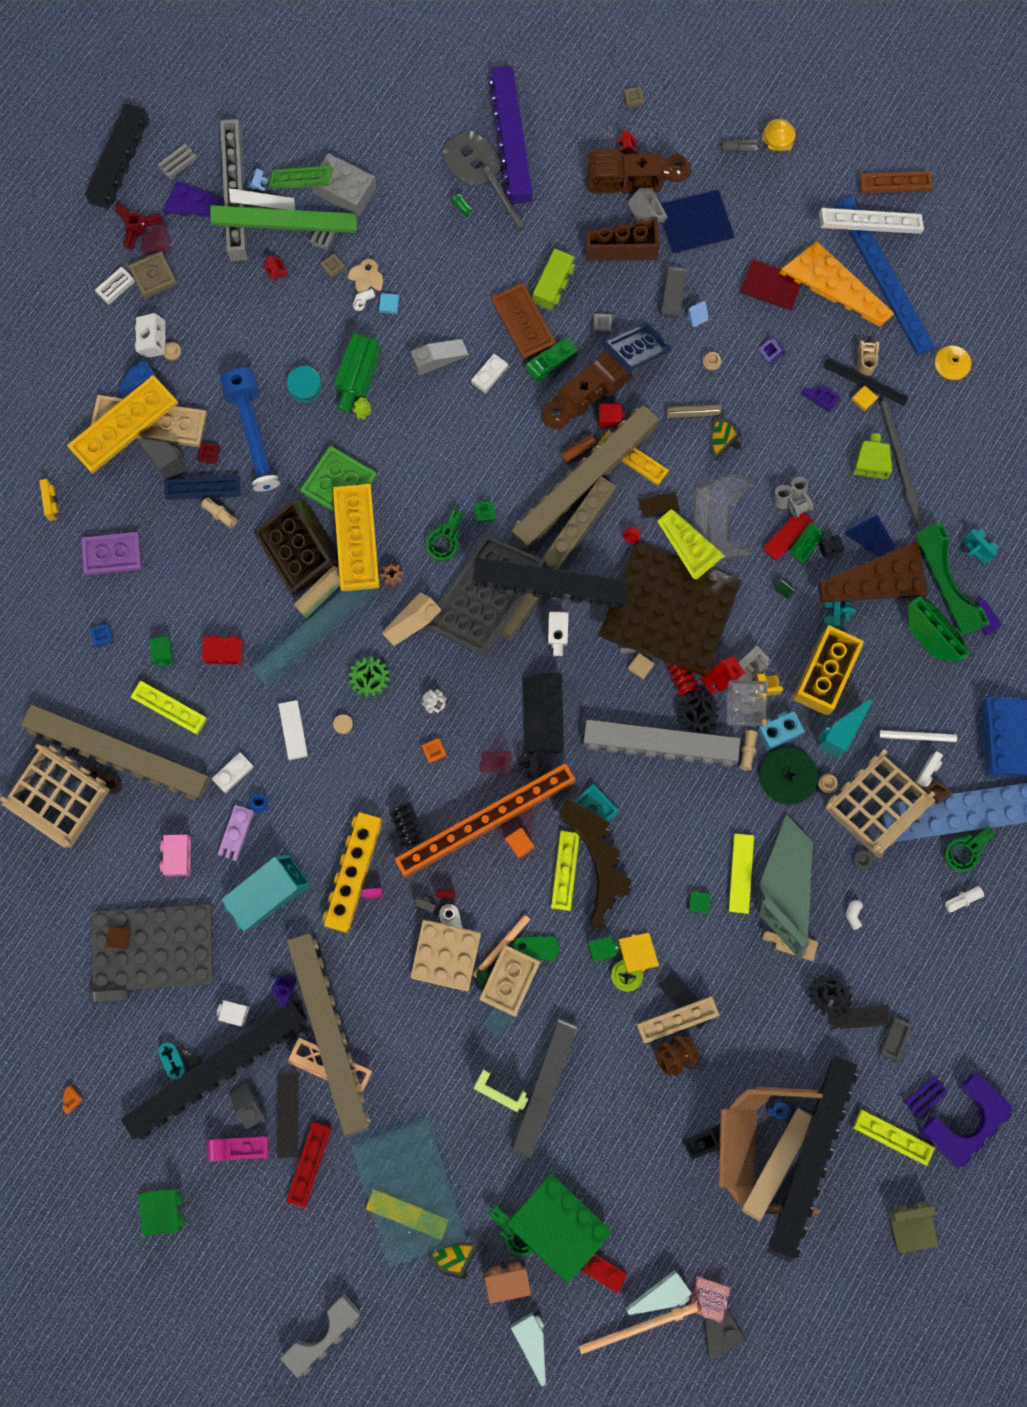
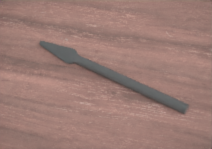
[880,400,921,526]

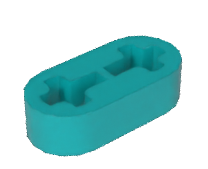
[158,1043,187,1080]

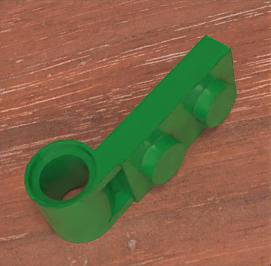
[524,337,578,383]

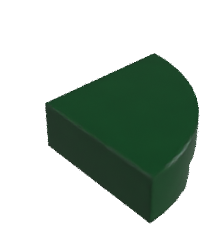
[476,969,491,992]

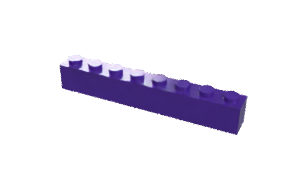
[489,66,533,204]

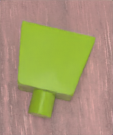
[853,433,892,479]

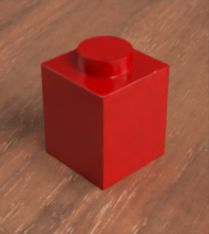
[598,404,625,429]

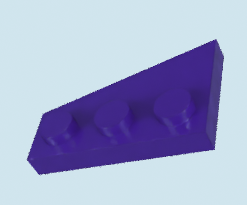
[163,181,224,217]

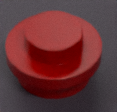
[622,527,641,544]

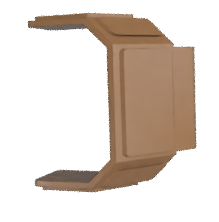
[718,1087,822,1217]

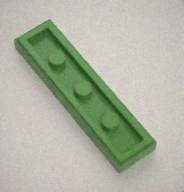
[269,165,333,189]

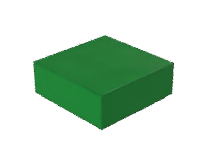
[688,891,711,914]

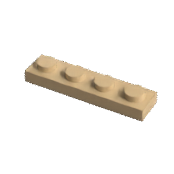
[637,996,720,1044]

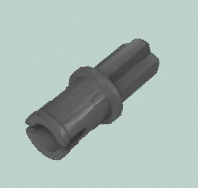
[722,138,758,153]

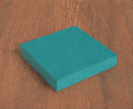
[573,784,620,821]

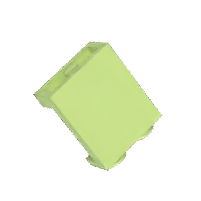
[474,1070,528,1112]

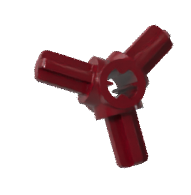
[114,204,162,250]

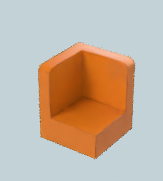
[505,828,535,860]

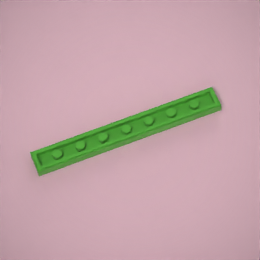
[210,206,357,233]

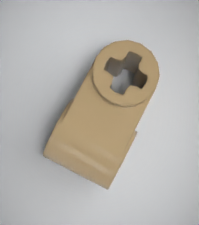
[857,340,879,377]

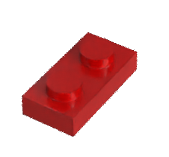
[581,1254,627,1293]

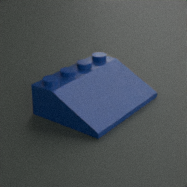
[980,697,1027,777]

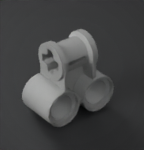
[774,477,814,518]

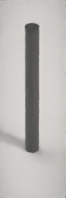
[482,166,525,230]

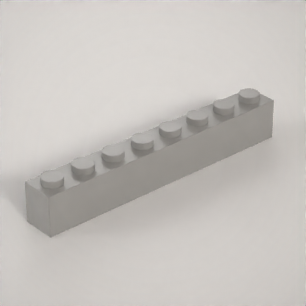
[220,119,248,261]
[583,720,740,767]

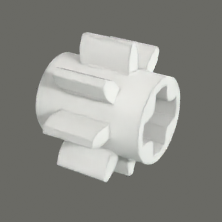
[422,689,447,713]

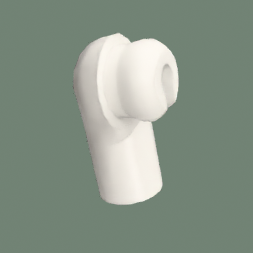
[353,289,375,311]
[845,900,863,930]

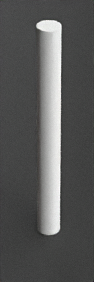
[879,730,957,742]

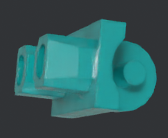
[962,529,999,565]
[824,602,856,631]

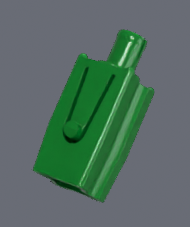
[334,333,381,413]

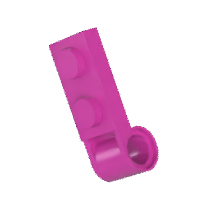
[207,1136,269,1161]

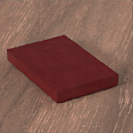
[740,260,802,311]

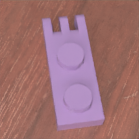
[218,805,254,861]

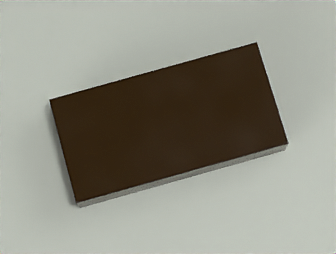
[639,492,680,519]

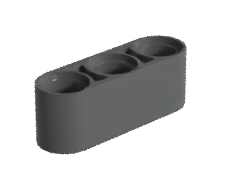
[661,266,687,318]

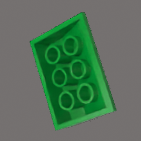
[506,1174,612,1284]

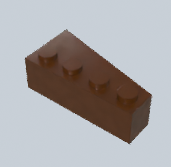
[585,216,660,261]

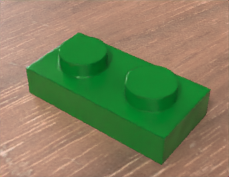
[789,523,824,564]

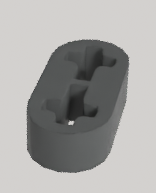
[89,990,128,1003]

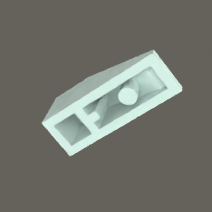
[626,1270,692,1315]
[511,1312,546,1386]

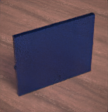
[661,190,734,254]

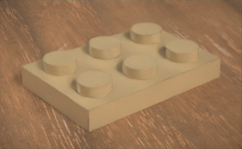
[479,945,540,1017]

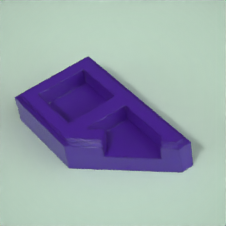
[801,386,840,413]
[978,597,1003,636]
[271,975,297,1009]

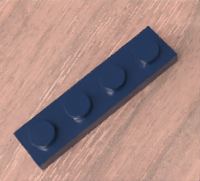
[164,476,241,500]

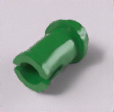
[451,193,473,217]

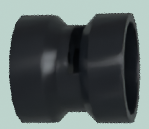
[819,535,844,558]

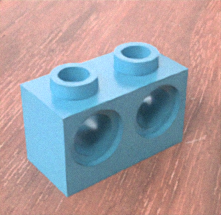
[757,711,805,751]

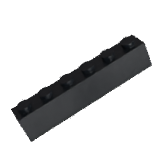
[85,103,149,210]

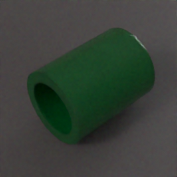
[775,579,796,599]

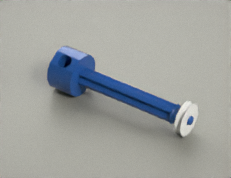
[220,368,280,492]

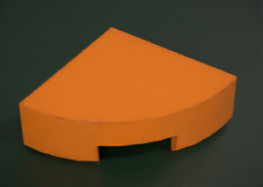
[62,1085,83,1115]

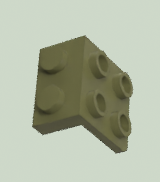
[888,1201,938,1253]

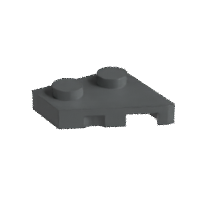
[705,1301,745,1361]

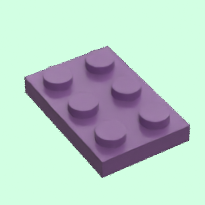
[82,532,142,576]

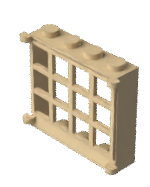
[0,743,110,848]
[825,750,935,859]

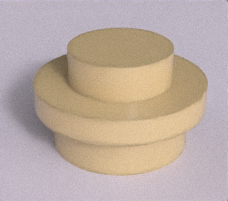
[164,342,181,360]
[703,352,721,370]
[818,774,838,793]

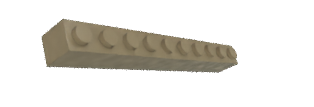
[512,405,659,551]
[501,477,616,641]
[21,705,211,801]
[287,933,371,1138]

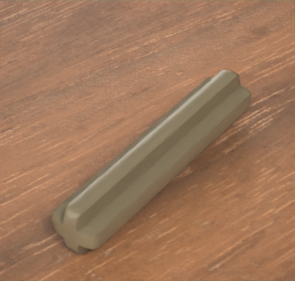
[666,404,721,418]

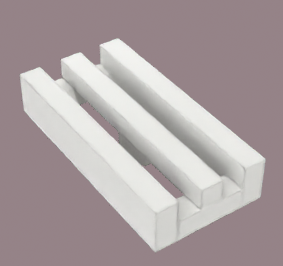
[95,267,135,305]

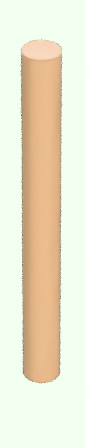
[472,915,530,977]

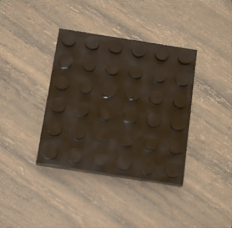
[598,541,742,677]

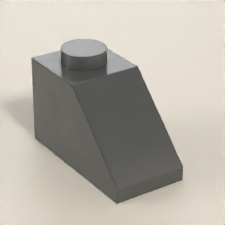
[229,1083,267,1130]

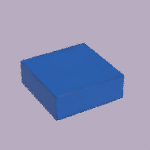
[89,623,114,647]

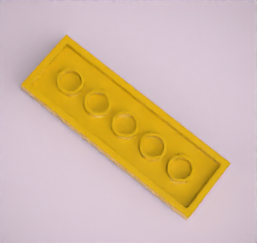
[67,375,178,474]
[333,484,380,592]

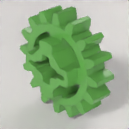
[348,657,390,699]

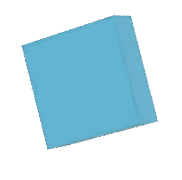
[379,293,399,314]

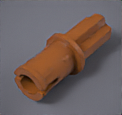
[560,435,596,463]

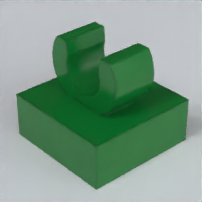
[474,501,496,524]

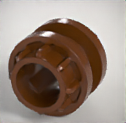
[655,1035,699,1076]

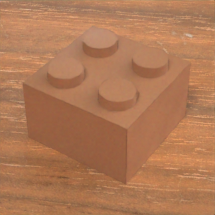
[485,1261,531,1304]

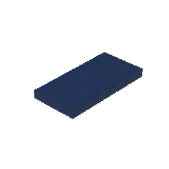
[602,323,671,372]

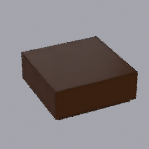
[924,781,952,805]
[107,927,131,950]

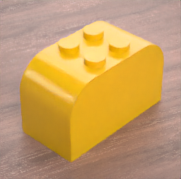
[792,625,864,716]

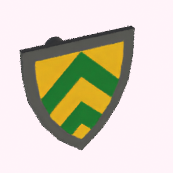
[710,418,742,460]
[428,1242,479,1279]

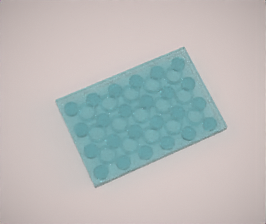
[351,1118,467,1268]

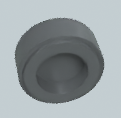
[852,850,873,870]

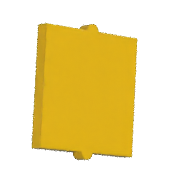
[618,933,659,973]

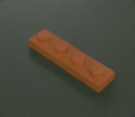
[859,171,933,194]

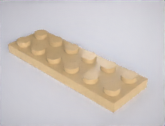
[91,395,207,448]

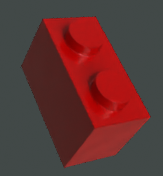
[202,635,245,665]

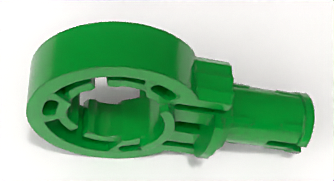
[426,509,463,562]
[944,826,996,872]
[487,1204,534,1256]

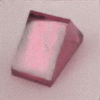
[141,224,170,254]
[480,751,512,776]

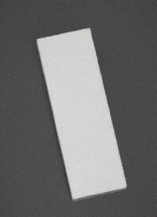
[278,700,308,761]

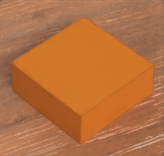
[421,738,447,764]

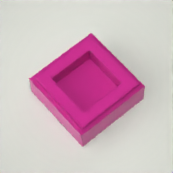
[362,888,383,899]

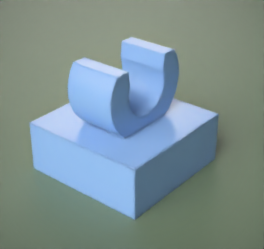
[245,168,268,193]

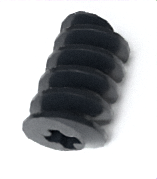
[389,802,425,846]

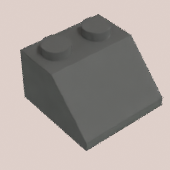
[139,439,186,480]

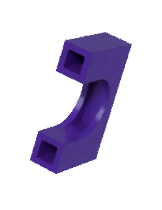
[918,1073,1014,1168]

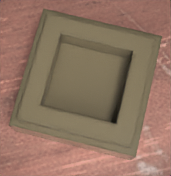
[623,87,644,108]
[320,254,346,279]

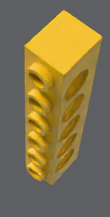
[322,812,383,934]

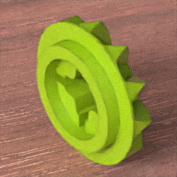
[611,960,643,992]

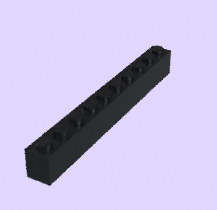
[120,1000,307,1140]
[766,1056,859,1263]

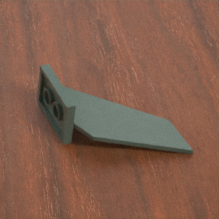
[759,814,813,959]

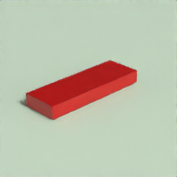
[762,512,814,562]

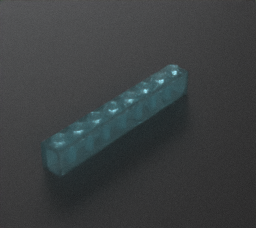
[251,585,381,688]

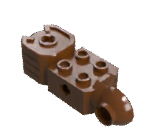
[587,149,692,194]
[541,351,633,429]

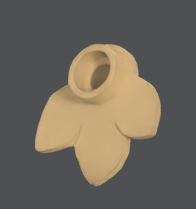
[348,259,383,293]

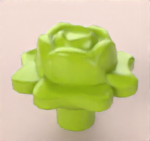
[352,397,371,420]

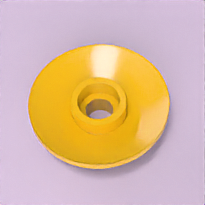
[935,346,971,380]

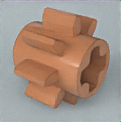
[380,563,404,588]

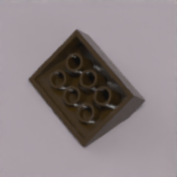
[254,499,339,594]

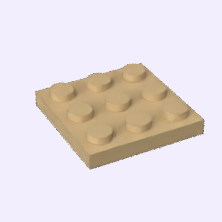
[410,919,482,992]

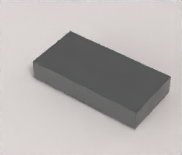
[879,1017,913,1062]

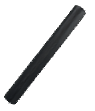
[824,358,909,406]

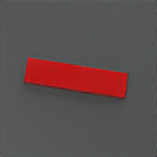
[286,1121,332,1208]

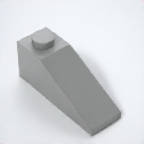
[410,339,469,376]

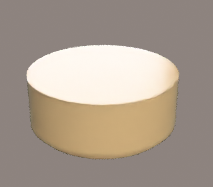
[333,715,353,735]

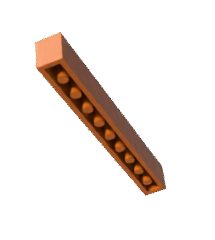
[394,763,575,878]

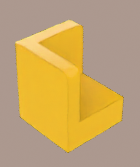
[755,673,783,697]

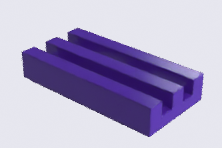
[904,1076,949,1119]

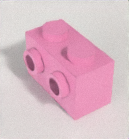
[160,835,191,877]

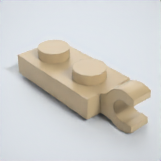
[762,931,818,961]

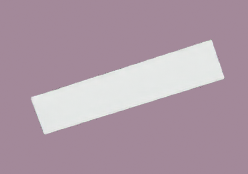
[229,188,295,210]

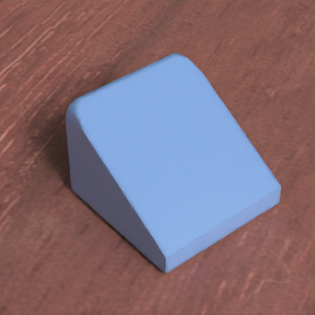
[687,301,709,327]

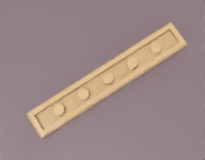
[741,1108,812,1222]

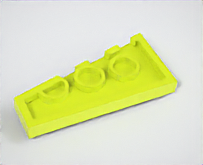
[657,509,725,580]

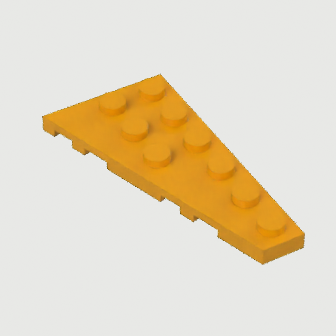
[780,241,894,327]

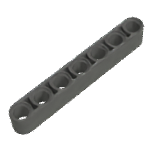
[512,1017,578,1159]

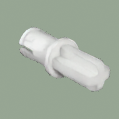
[945,886,984,912]

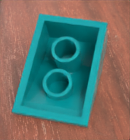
[818,700,873,758]

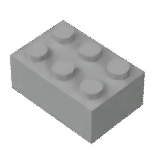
[311,154,376,216]

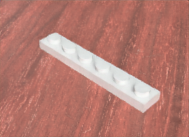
[819,208,924,234]

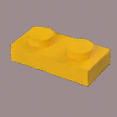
[39,479,59,521]

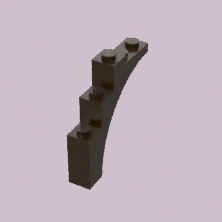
[557,799,632,928]

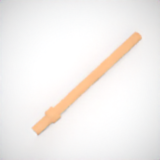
[579,1303,699,1354]

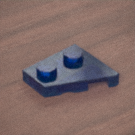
[845,515,896,557]

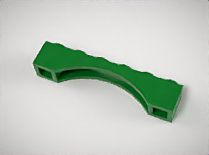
[916,523,990,635]

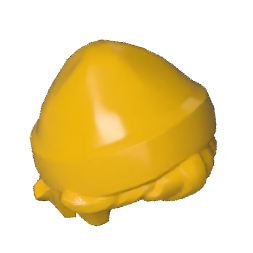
[761,119,796,151]

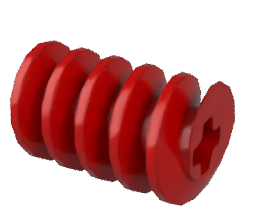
[665,663,701,696]

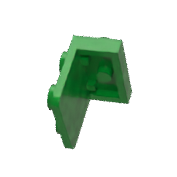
[138,1188,185,1236]

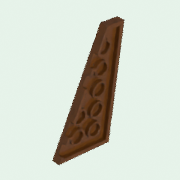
[818,542,928,603]

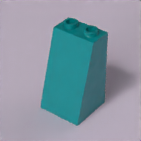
[221,854,311,931]

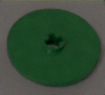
[760,748,818,805]

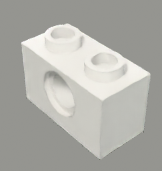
[135,313,165,358]

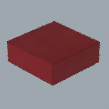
[197,443,220,465]
[435,889,456,899]

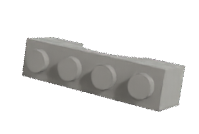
[280,1294,361,1378]

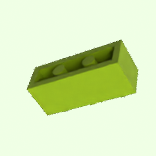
[533,249,576,310]

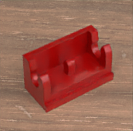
[700,656,745,693]

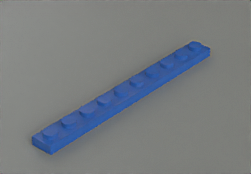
[835,197,935,357]

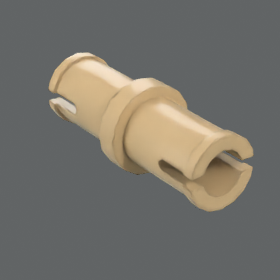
[201,497,237,528]
[739,730,758,771]

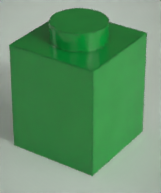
[149,637,175,668]
[587,936,619,962]

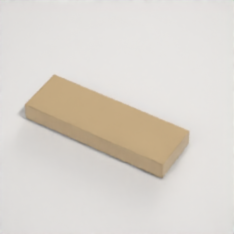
[294,565,340,619]

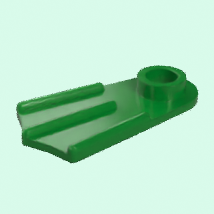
[513,937,560,962]

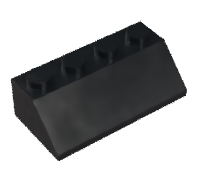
[523,673,564,754]

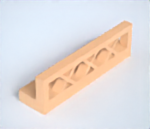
[288,1038,372,1094]

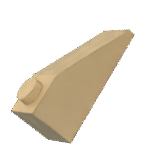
[382,593,441,646]

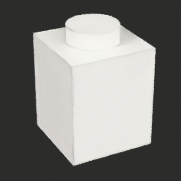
[217,1000,250,1027]

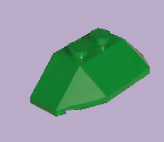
[908,596,970,663]

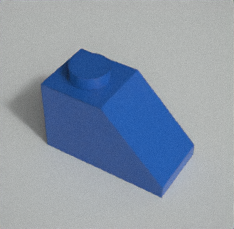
[118,361,158,397]

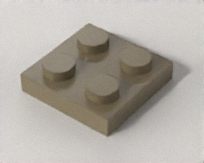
[128,251,177,299]

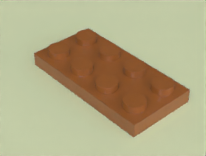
[491,283,556,361]

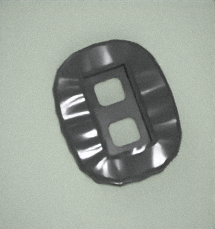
[443,131,500,186]

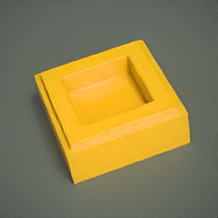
[851,385,878,412]

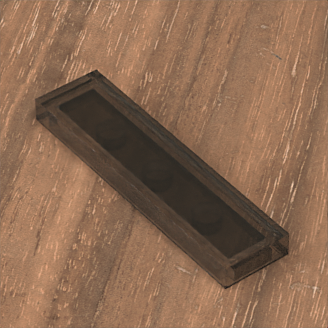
[277,1073,299,1158]

